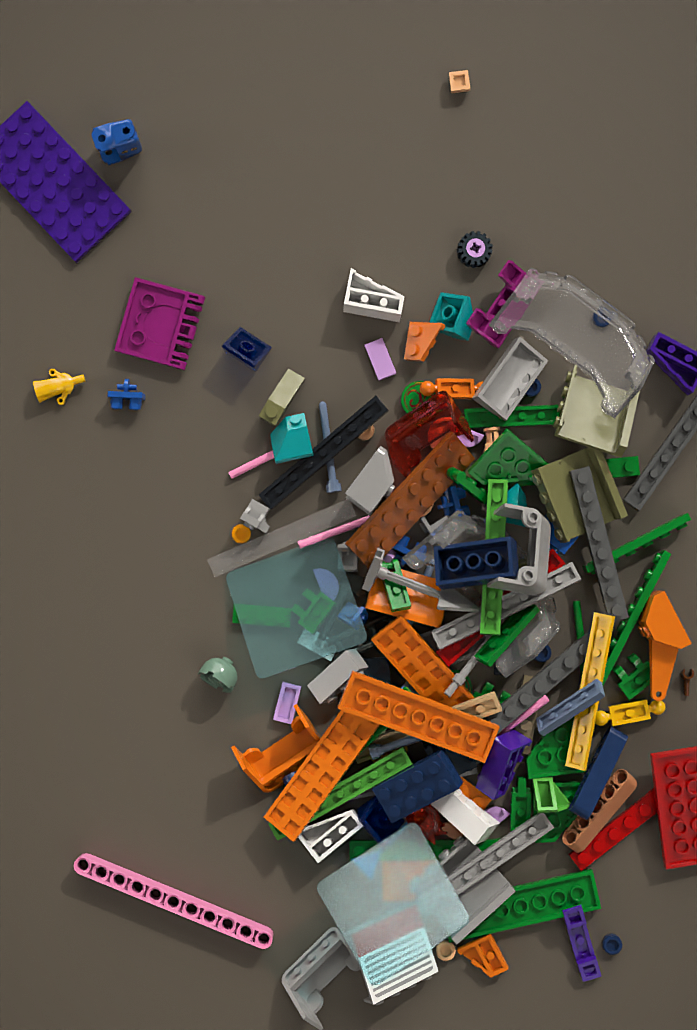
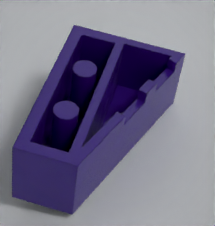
[645,332,697,396]
[475,729,532,800]

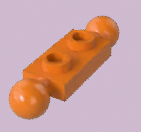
[420,378,484,399]

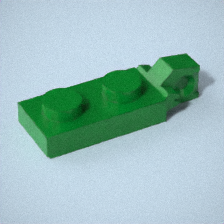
[510,776,532,831]

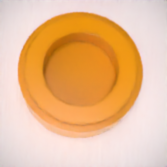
[232,524,251,544]

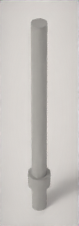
[444,616,509,698]

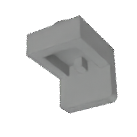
[419,515,450,535]
[337,542,358,572]

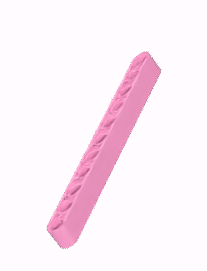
[74,853,273,949]

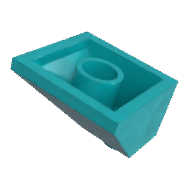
[429,292,473,341]
[270,413,314,464]

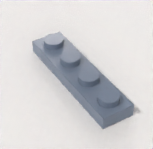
[536,679,605,736]

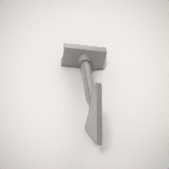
[362,548,479,612]

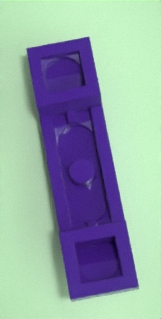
[562,905,601,982]

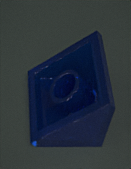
[222,327,272,372]
[357,796,405,849]

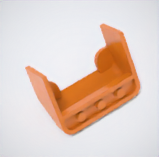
[231,704,321,793]

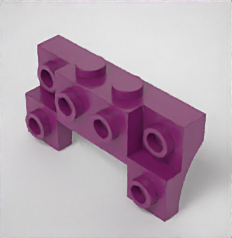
[466,260,541,348]

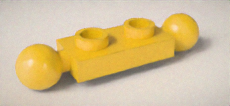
[595,699,666,726]

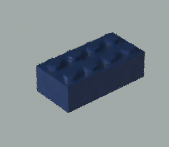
[434,536,519,590]
[372,748,463,823]

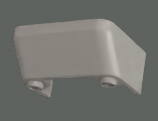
[345,446,395,516]
[487,503,551,595]
[282,927,360,1030]

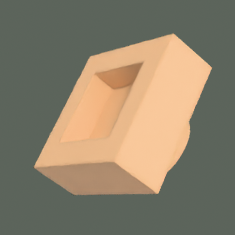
[449,70,470,93]

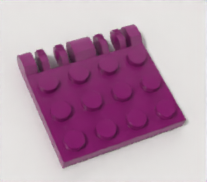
[114,277,205,371]

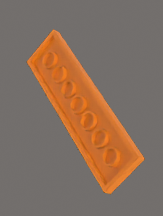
[338,670,500,763]

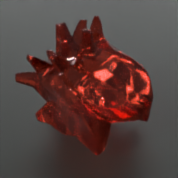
[405,804,448,848]

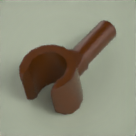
[680,669,694,696]

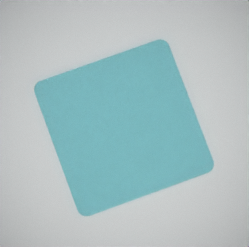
[226,538,367,678]
[317,823,469,985]

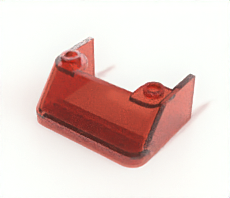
[385,391,474,478]

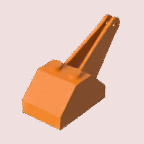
[638,590,692,701]

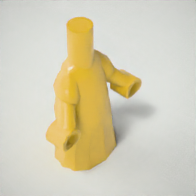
[33,369,86,405]

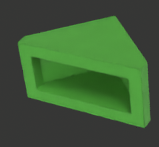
[533,777,570,813]

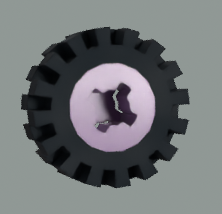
[457,231,493,268]

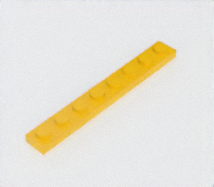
[565,612,615,771]

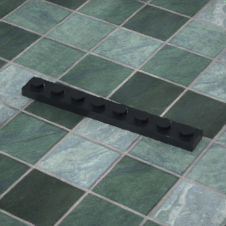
[259,396,389,510]

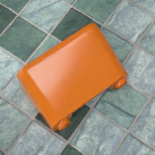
[365,560,445,628]

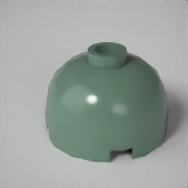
[198,657,238,693]

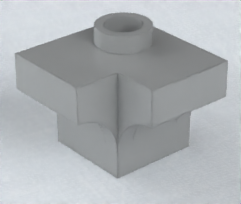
[240,499,271,533]

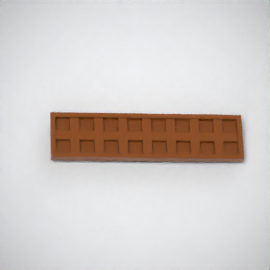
[345,431,475,569]

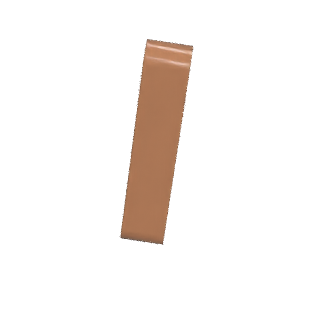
[562,769,637,853]

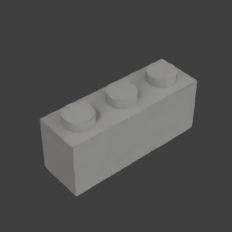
[307,648,368,704]

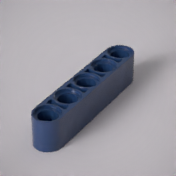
[569,726,628,820]

